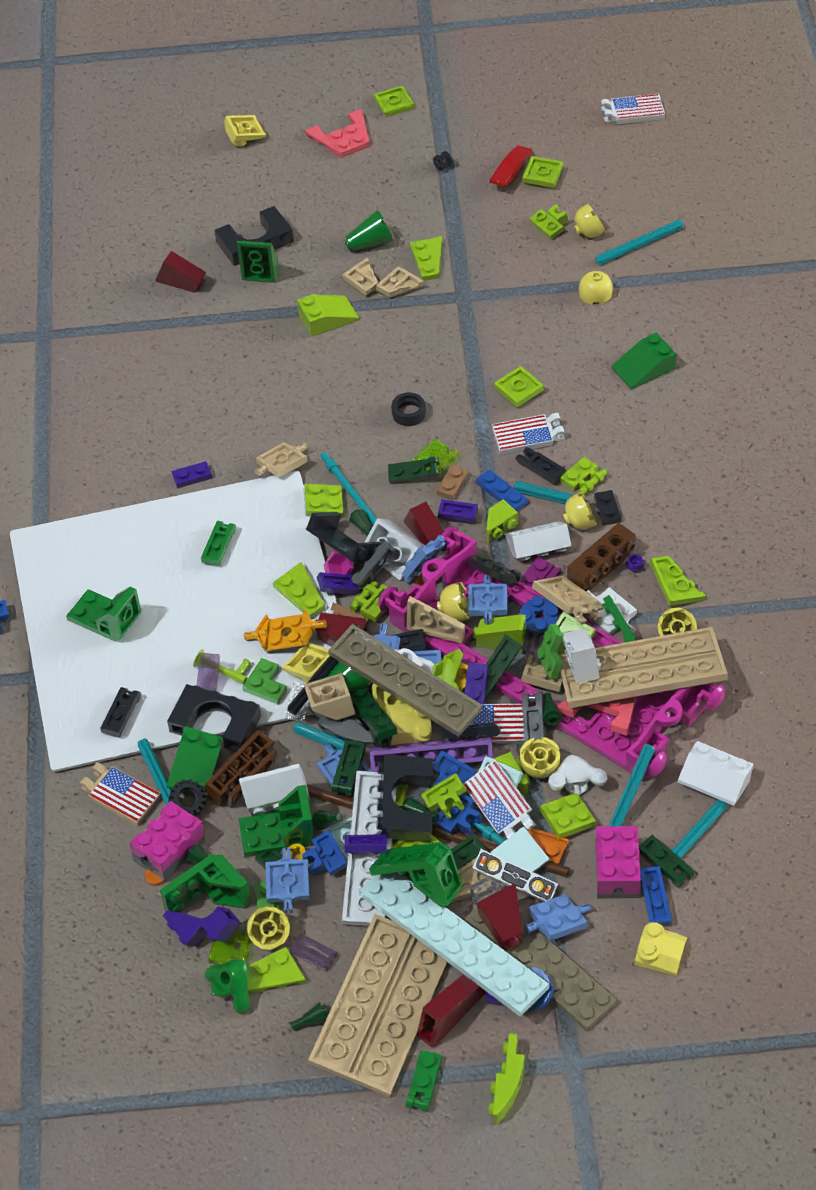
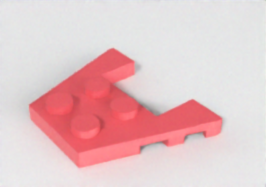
[305,109,370,158]
[557,696,637,736]

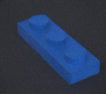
[476,469,528,512]
[640,866,672,926]

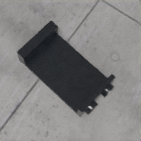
[306,512,382,562]

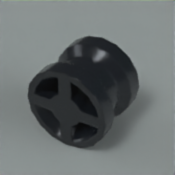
[433,151,453,171]

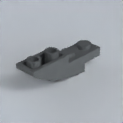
[307,702,376,748]

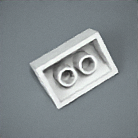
[364,518,425,581]
[505,521,571,561]
[678,741,754,806]
[239,764,310,816]

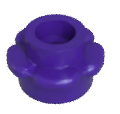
[626,554,644,572]

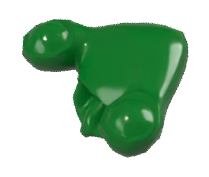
[204,959,250,1014]

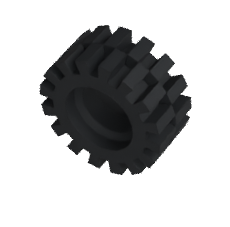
[168,779,207,817]

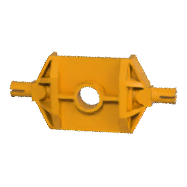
[244,609,327,652]

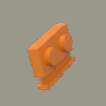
[528,828,569,864]

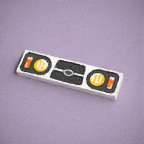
[472,849,558,902]

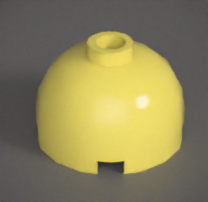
[574,203,605,238]
[579,271,613,305]
[563,492,597,530]
[437,582,471,622]
[657,608,697,636]
[520,737,560,779]
[247,906,290,950]

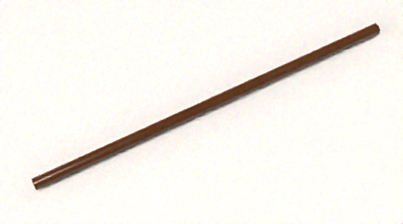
[262,770,570,878]

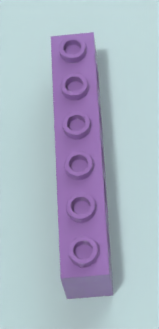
[369,736,493,772]

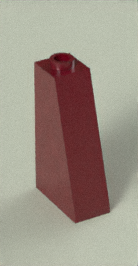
[416,974,486,1048]

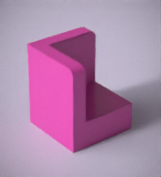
[323,551,353,575]

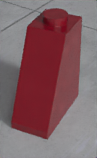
[155,251,206,293]
[404,501,444,546]
[315,612,367,647]
[477,884,522,951]

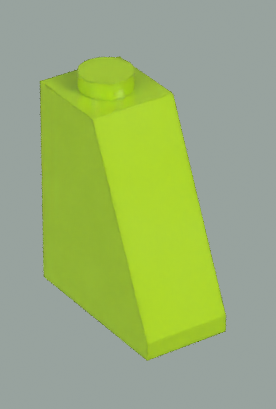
[473,614,526,654]

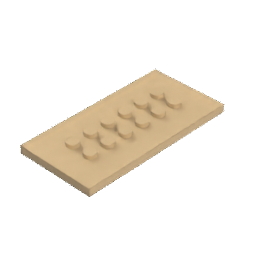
[559,627,728,708]
[308,914,447,1097]

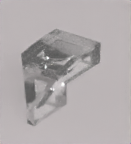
[469,877,508,906]

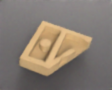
[343,258,378,296]
[376,266,424,298]
[521,654,562,692]

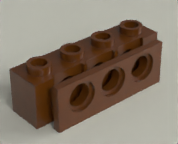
[567,523,636,591]
[204,730,277,808]

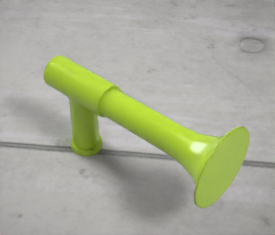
[193,649,251,685]

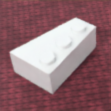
[562,628,602,684]

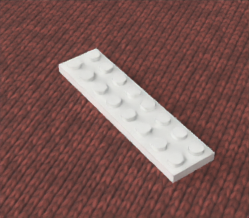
[342,771,397,926]

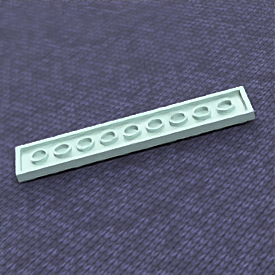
[359,872,549,1017]

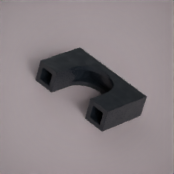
[214,206,294,266]
[167,684,261,752]
[376,754,433,842]

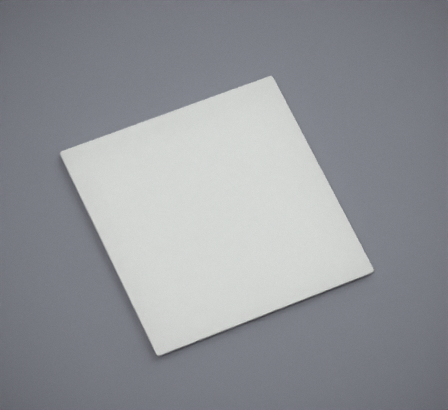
[10,471,338,772]

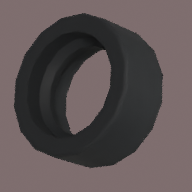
[391,392,426,426]

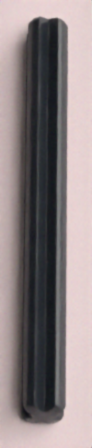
[287,624,364,715]

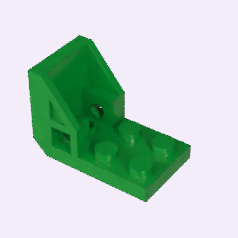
[66,586,142,641]
[238,785,313,857]
[369,842,463,907]
[160,854,252,912]

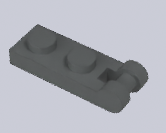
[352,540,396,591]
[522,691,546,743]

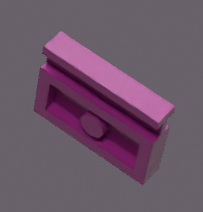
[521,557,561,589]

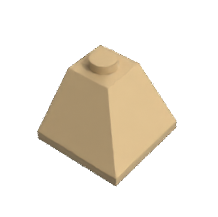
[304,673,355,720]

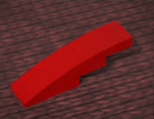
[489,145,533,187]

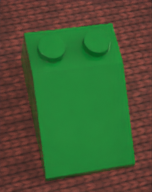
[237,241,279,283]
[611,332,676,390]
[166,726,223,796]

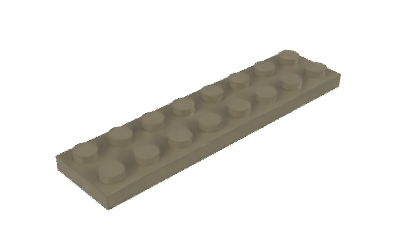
[328,624,483,737]
[464,892,617,1032]

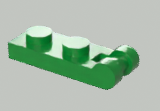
[201,520,236,566]
[602,595,636,643]
[406,1050,442,1112]

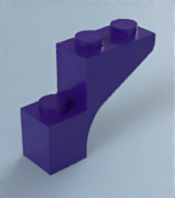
[163,907,241,946]

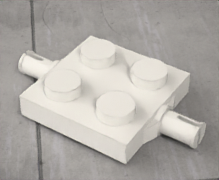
[583,587,637,635]

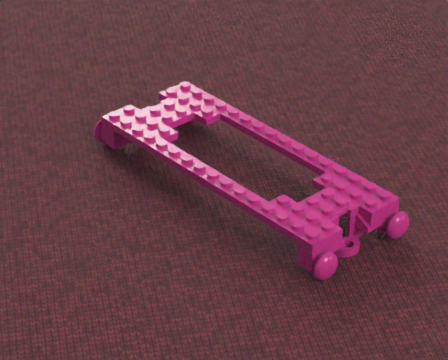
[378,526,725,780]

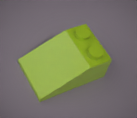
[297,294,359,337]

